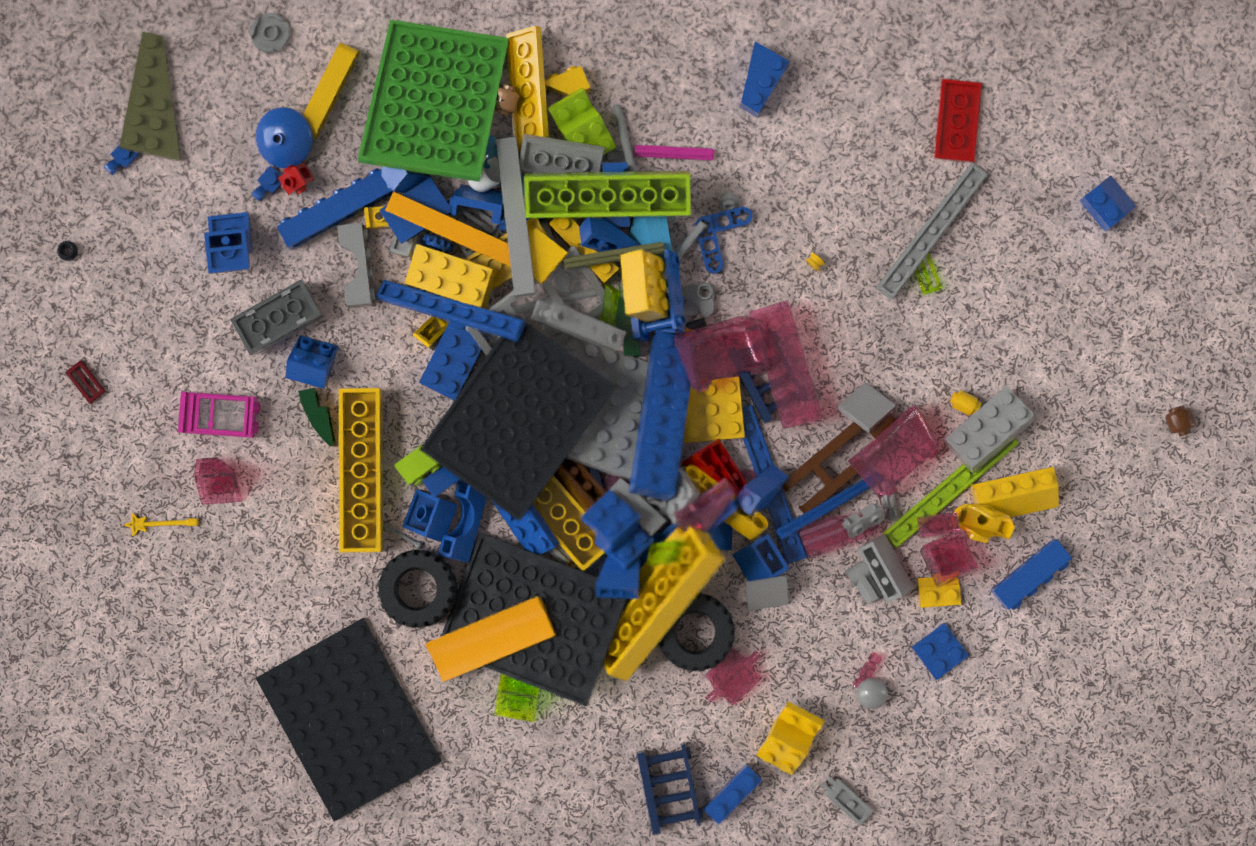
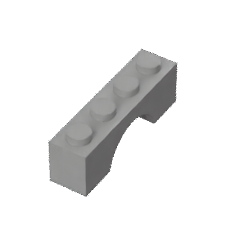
[337,223,376,308]

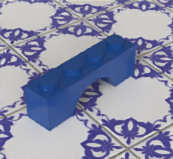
[438,480,486,563]

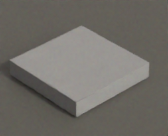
[838,382,896,433]
[745,576,789,611]

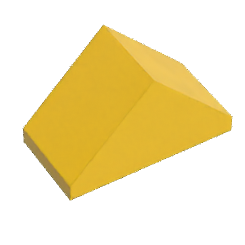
[413,316,448,350]

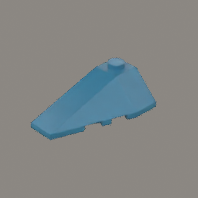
[630,216,672,259]

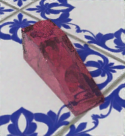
[674,479,735,532]

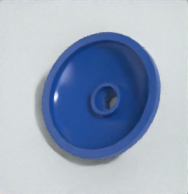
[256,107,313,168]

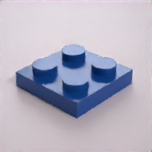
[911,623,969,680]

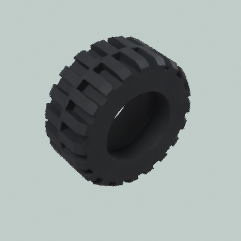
[377,550,457,628]
[658,593,735,672]

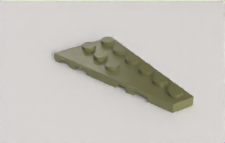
[119,31,180,161]

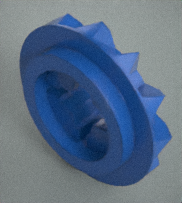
[423,234,454,253]

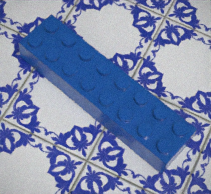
[629,331,697,501]

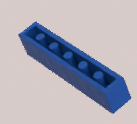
[276,168,397,250]

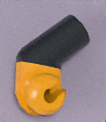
[683,317,707,339]

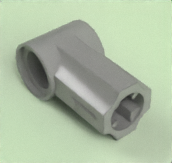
[845,561,882,604]

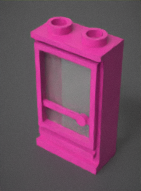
[178,392,260,438]

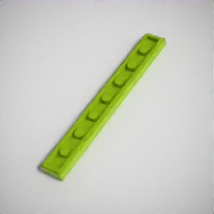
[882,439,1019,549]

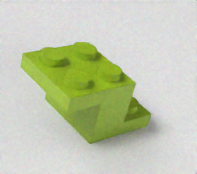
[548,88,617,155]

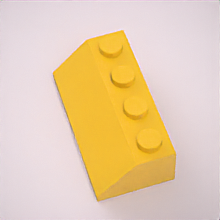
[970,467,1059,524]

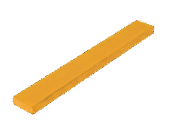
[385,192,511,267]

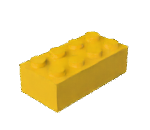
[405,244,498,309]

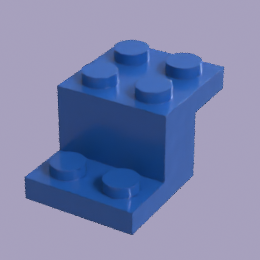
[204,212,253,274]
[581,490,654,570]

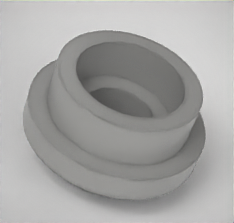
[719,192,739,210]

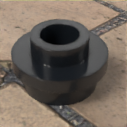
[57,241,78,261]

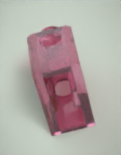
[917,512,960,538]

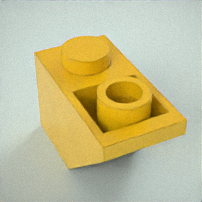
[545,65,591,97]

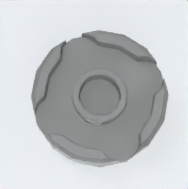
[250,13,291,54]

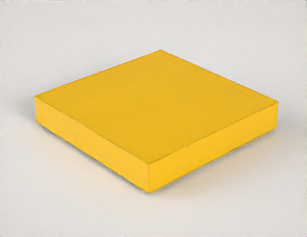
[529,228,568,285]

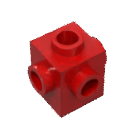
[278,163,316,195]

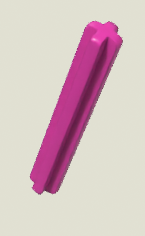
[634,145,714,160]

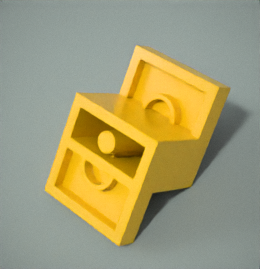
[756,701,825,775]

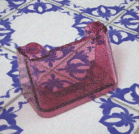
[674,316,770,392]
[848,404,940,498]

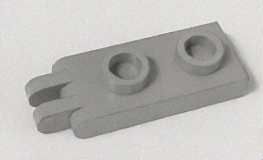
[821,776,873,826]

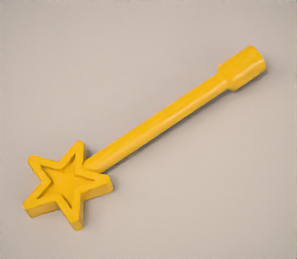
[125,513,198,536]

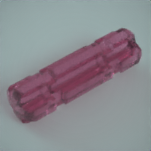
[853,652,882,689]

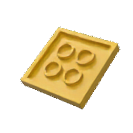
[683,377,745,443]

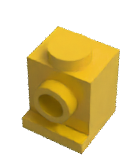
[364,206,390,231]

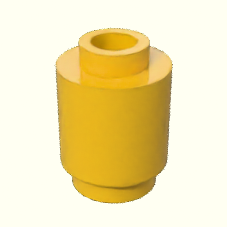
[949,389,982,416]

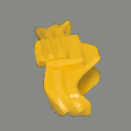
[952,504,1015,543]

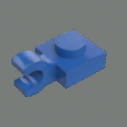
[104,144,140,176]
[251,166,281,201]

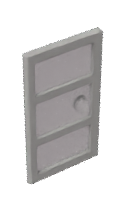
[465,246,614,356]

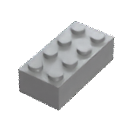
[945,386,1035,474]

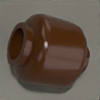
[1165,405,1196,437]

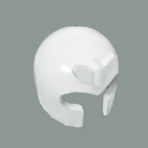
[467,155,501,192]

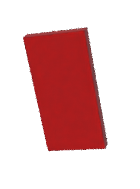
[934,79,982,163]

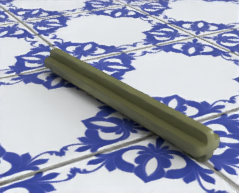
[564,242,665,269]

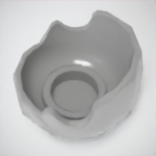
[856,678,888,709]

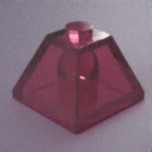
[194,457,243,505]

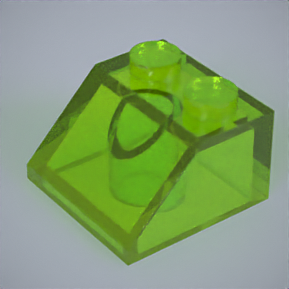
[494,674,540,722]

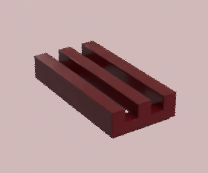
[65,360,107,404]

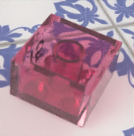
[920,530,978,588]

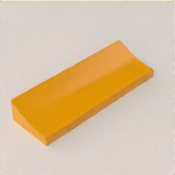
[425,597,556,682]

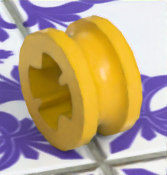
[805,252,825,272]

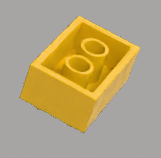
[620,249,669,322]

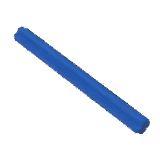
[777,473,881,539]

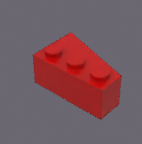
[681,438,748,496]

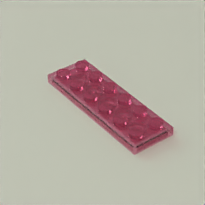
[749,300,823,429]

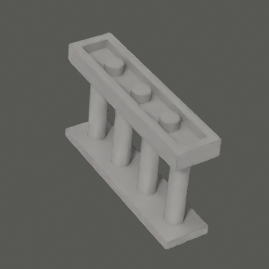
[531,300,626,351]

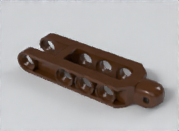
[782,414,896,514]

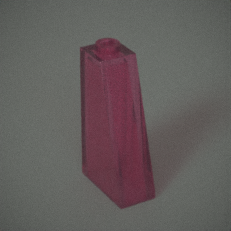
[798,514,879,558]

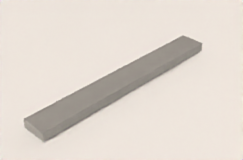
[496,137,536,297]
[875,162,988,300]

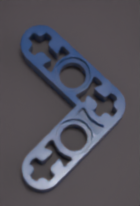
[695,207,752,274]

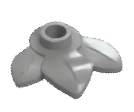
[681,283,716,318]

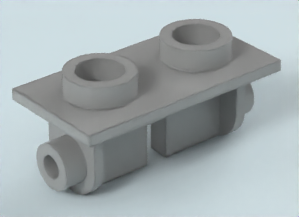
[842,503,885,539]

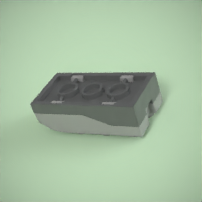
[230,279,324,355]

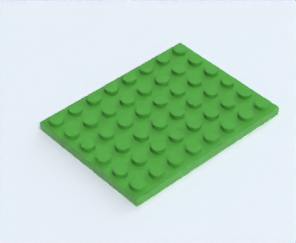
[358,19,509,182]

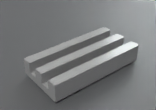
[459,206,499,235]

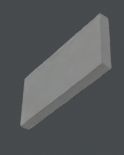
[519,134,604,174]

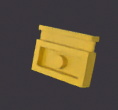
[917,575,961,608]

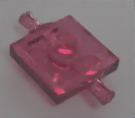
[704,648,762,706]

